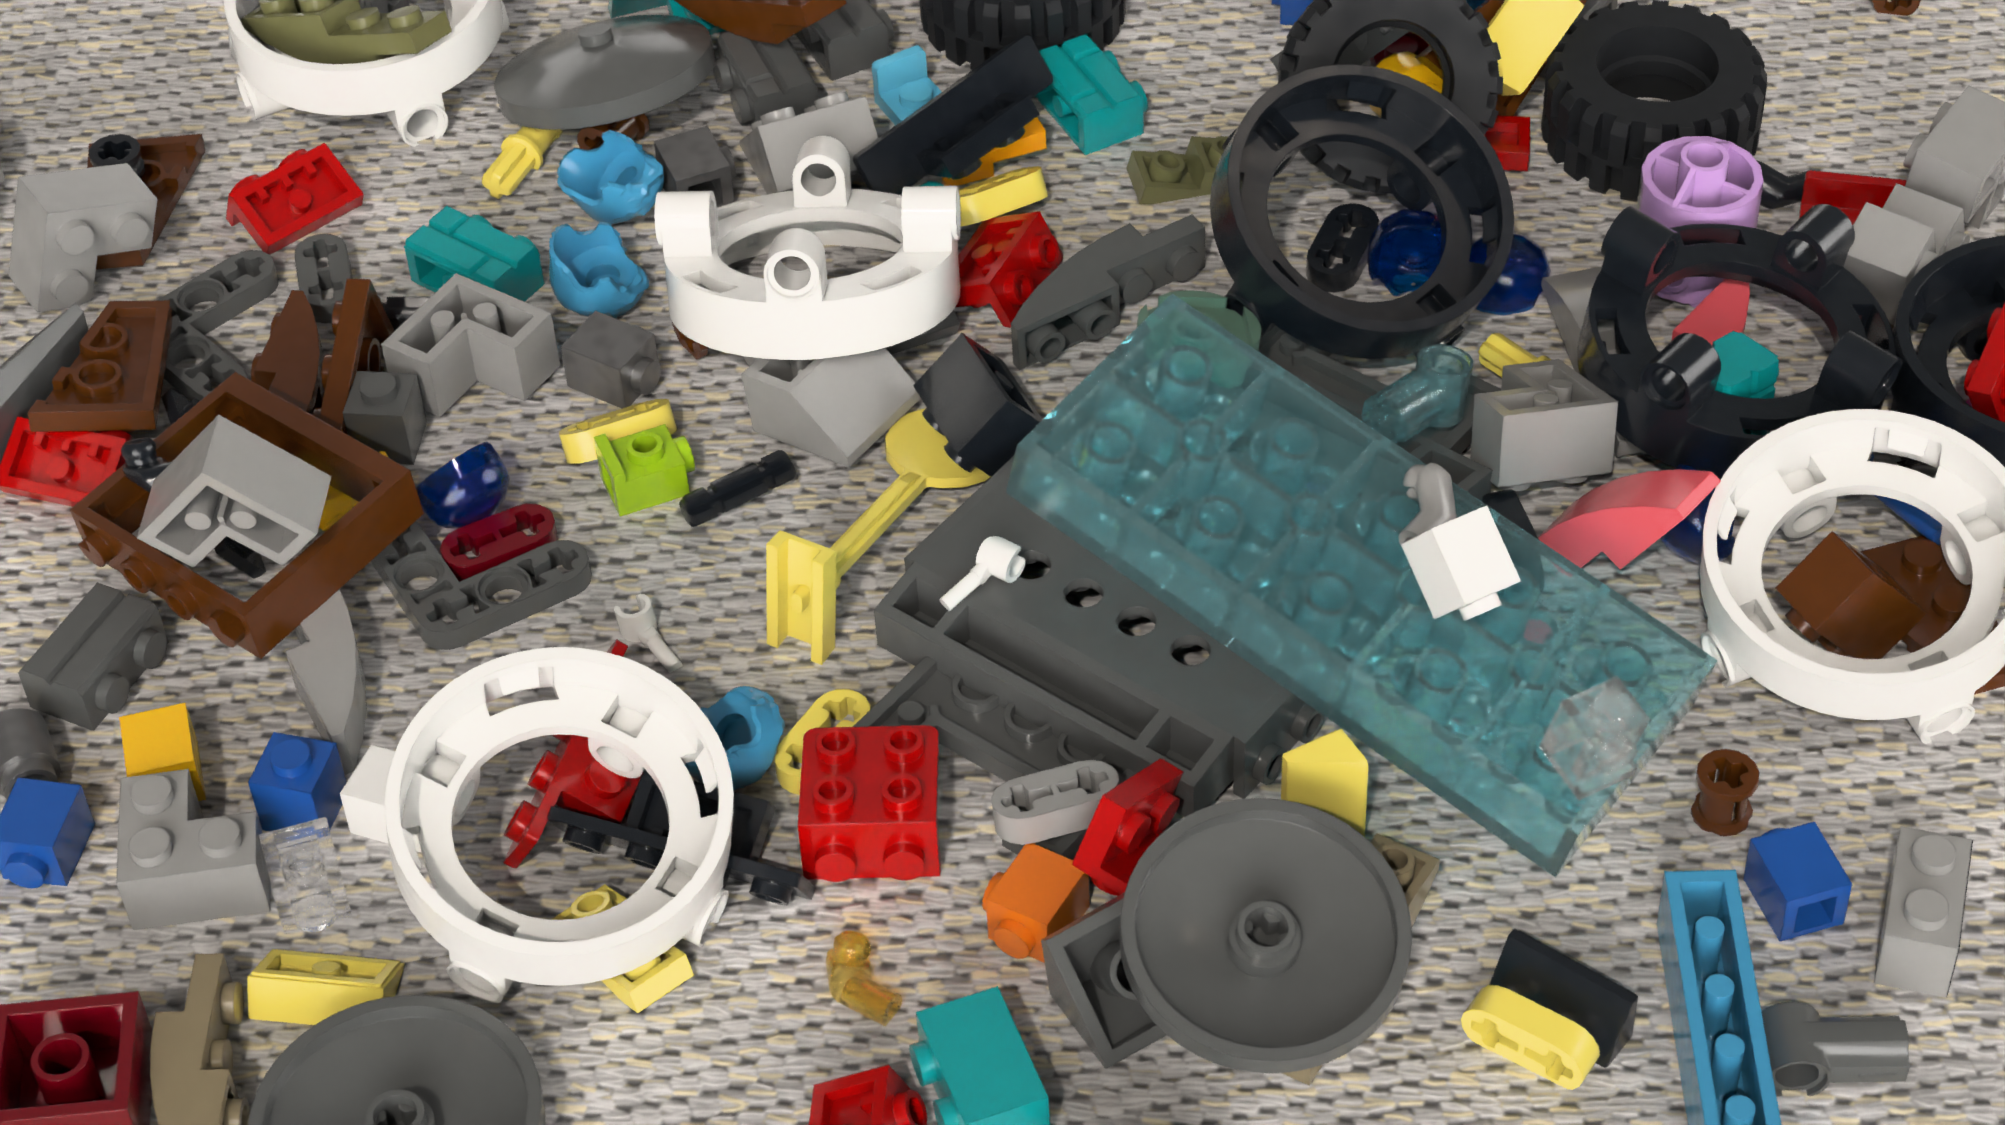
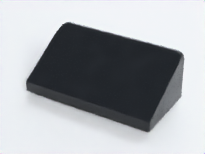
[1489,929,1638,1068]

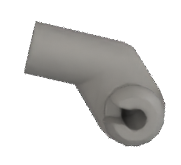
[1398,463,1457,547]

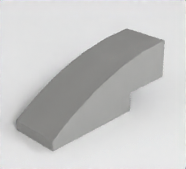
[285,589,367,775]

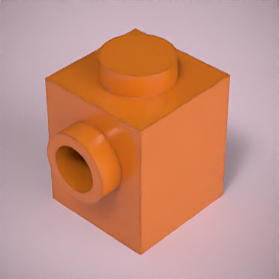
[982,843,1090,963]

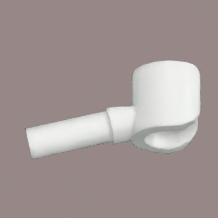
[939,536,1026,611]
[614,594,682,673]

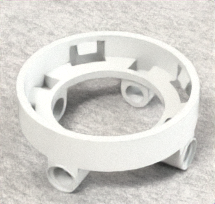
[224,0,509,147]
[655,136,961,360]
[1700,409,2005,744]
[384,647,734,1004]

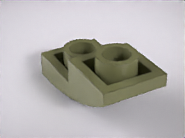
[1126,136,1228,204]

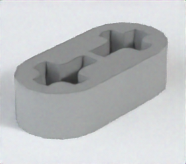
[991,760,1119,845]

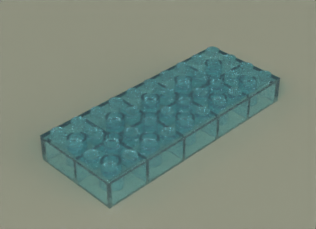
[1006,294,1718,878]

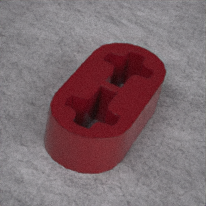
[440,503,558,582]

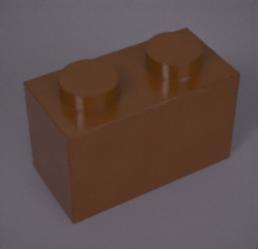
[1775,531,1928,659]

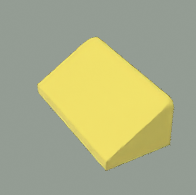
[1486,0,1584,96]
[1281,728,1369,837]
[247,949,405,1025]

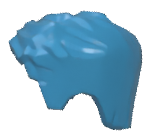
[557,130,664,224]
[549,222,649,318]
[685,686,785,791]

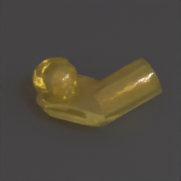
[825,930,902,1027]

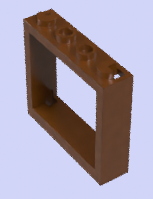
[70,372,424,659]

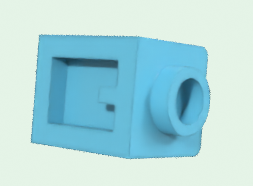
[872,45,941,126]

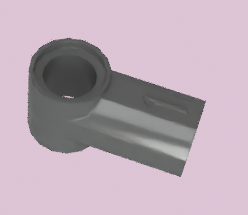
[1762,1002,1910,1096]

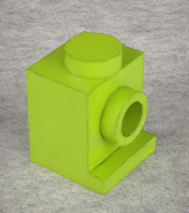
[594,424,695,517]

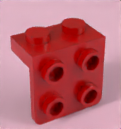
[798,725,941,882]

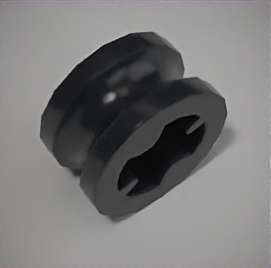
[89,134,145,179]

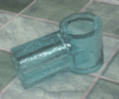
[1361,344,1473,448]

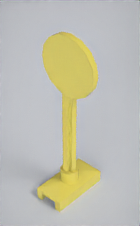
[766,408,991,665]

